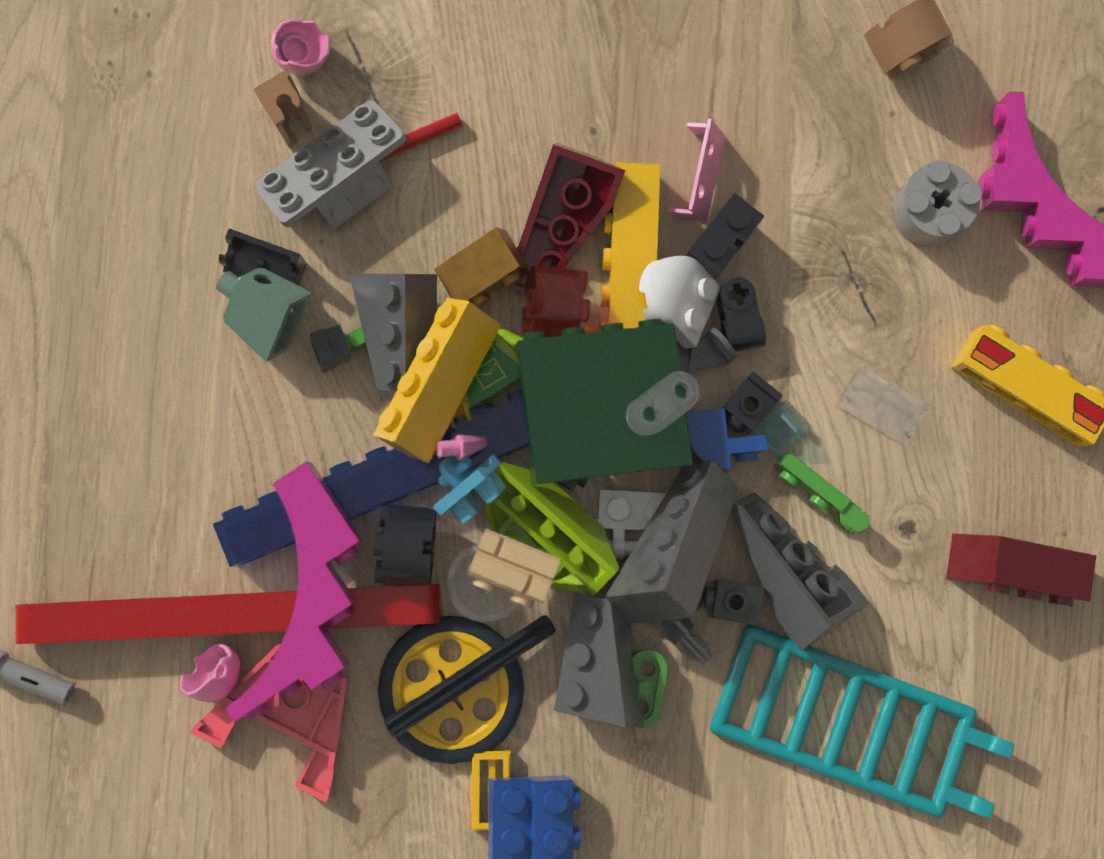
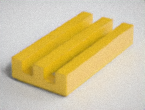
[472,750,511,831]

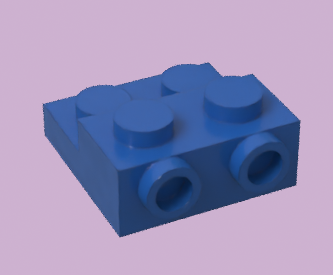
[488,775,581,859]

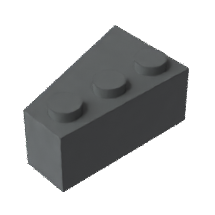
[349,274,437,392]
[554,593,644,727]

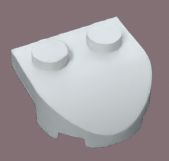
[639,256,721,348]

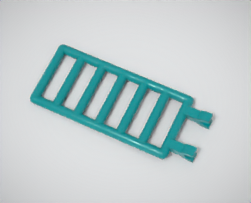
[710,625,1015,819]

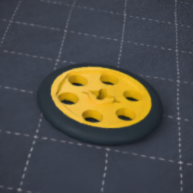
[378,616,524,764]

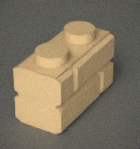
[467,529,561,608]

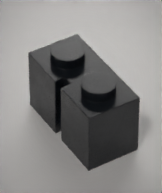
[686,193,764,280]

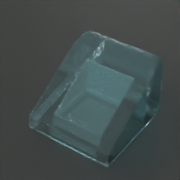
[754,400,811,457]

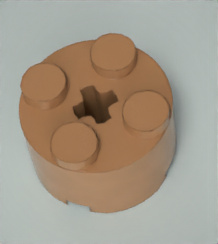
[864,0,955,81]

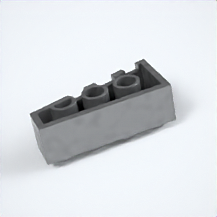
[605,460,739,624]

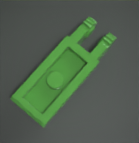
[774,454,870,533]

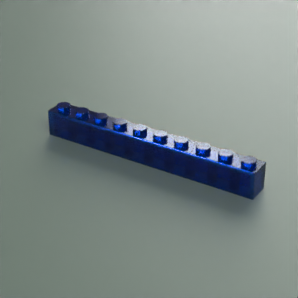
[213,389,530,567]

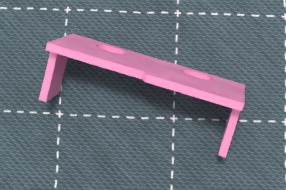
[669,119,727,224]

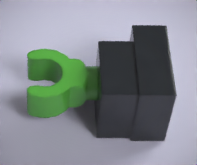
[310,325,367,373]

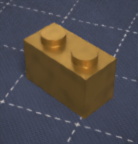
[434,227,529,308]

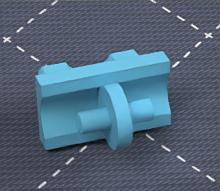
[433,454,506,524]

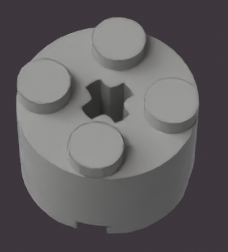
[893,161,981,247]

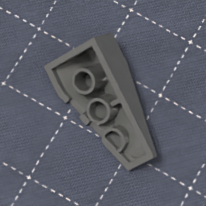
[731,493,869,651]

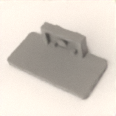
[254,100,406,230]

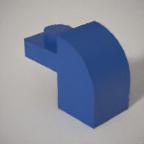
[686,408,768,472]

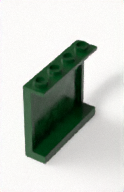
[514,319,693,485]

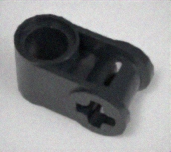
[716,277,766,352]

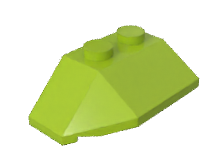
[481,462,619,596]

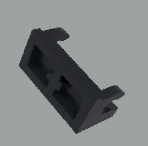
[219,228,307,286]

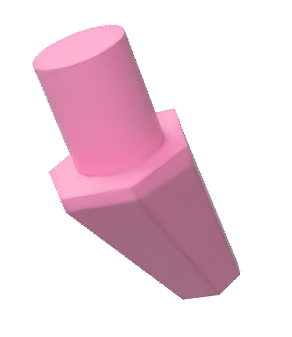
[436,435,487,461]

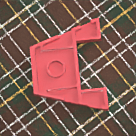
[190,643,349,803]

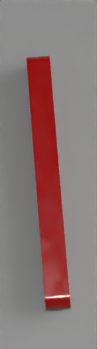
[15,584,441,644]

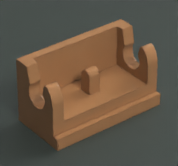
[253,69,312,148]

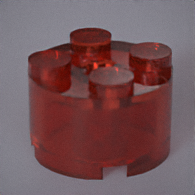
[521,265,590,337]

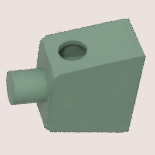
[216,268,312,362]

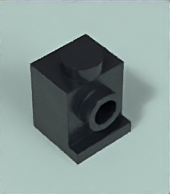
[722,371,783,434]

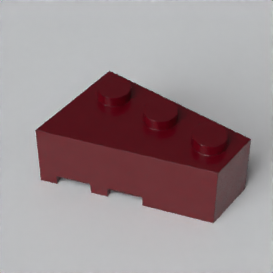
[946,533,1096,607]

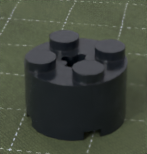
[374,504,437,586]

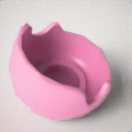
[271,19,330,76]
[180,642,241,703]

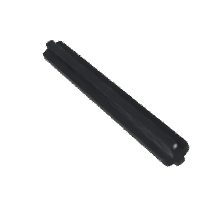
[384,615,556,737]

